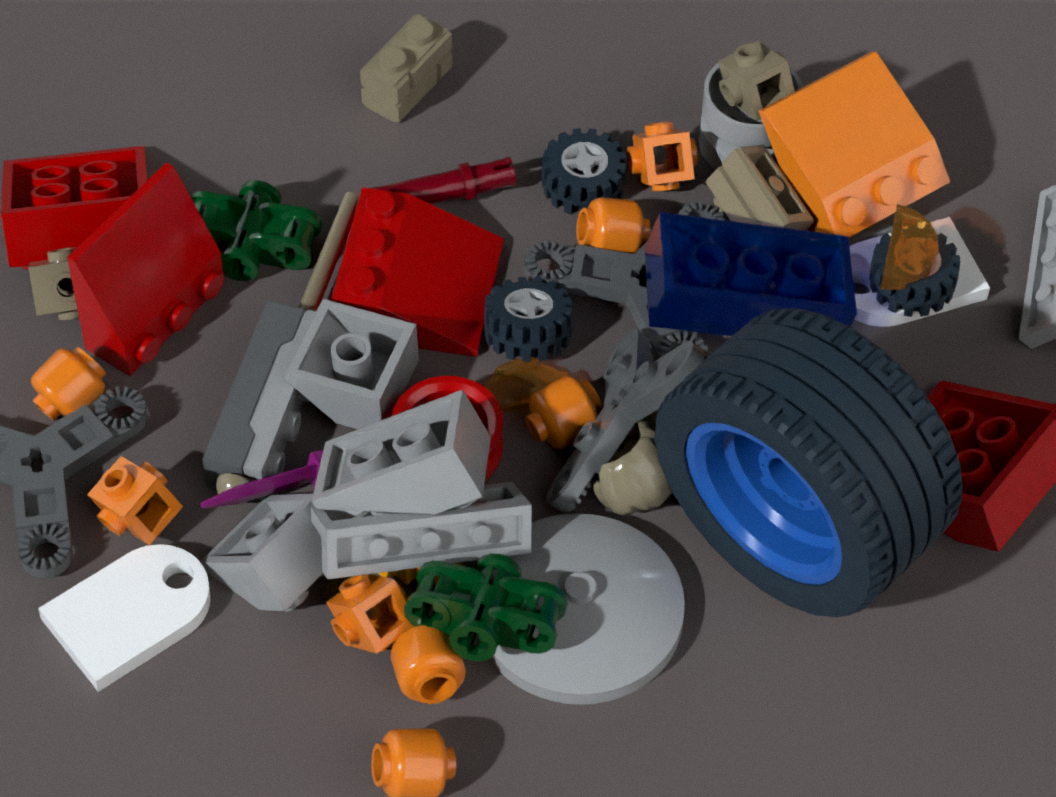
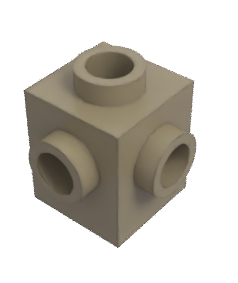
[718,41,795,121]
[28,247,79,320]

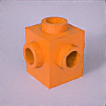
[627,121,698,191]
[87,456,183,546]
[326,574,414,654]

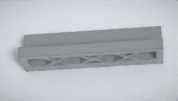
[1019,184,1056,349]
[311,482,532,580]

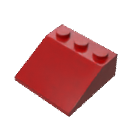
[1,146,148,270]
[67,162,224,376]
[331,187,504,357]
[927,380,1056,552]

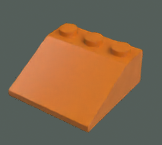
[758,52,950,244]

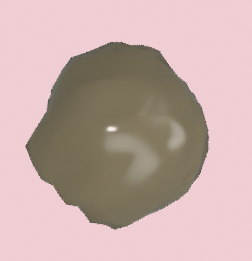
[593,420,672,515]

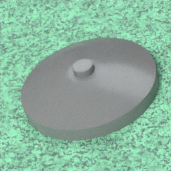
[477,513,685,705]

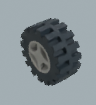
[542,128,627,215]
[869,225,961,317]
[484,277,573,362]

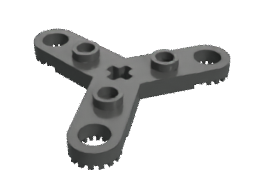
[523,200,725,361]
[546,328,709,514]
[0,386,148,578]

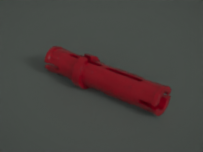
[372,156,516,204]

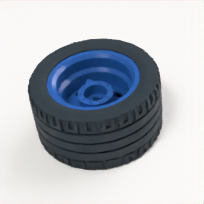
[655,308,963,617]

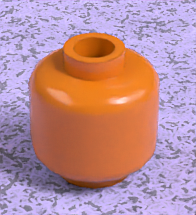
[576,197,651,254]
[31,347,106,421]
[525,375,603,450]
[390,625,466,704]
[371,728,456,797]

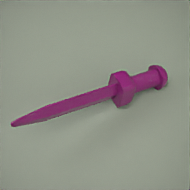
[200,449,324,508]

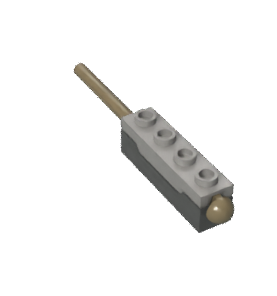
[202,192,360,505]

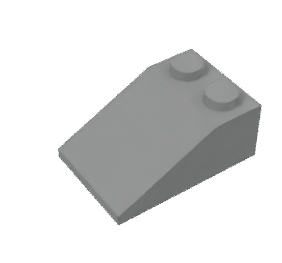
[312,389,491,514]

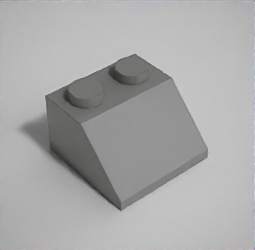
[285,299,419,429]
[200,494,324,611]

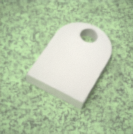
[831,217,990,327]
[38,544,211,692]

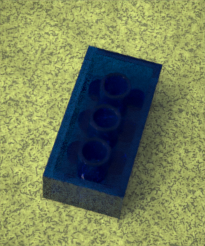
[644,212,857,336]

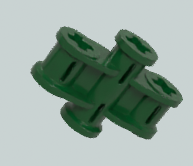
[190,180,322,281]
[404,553,568,661]

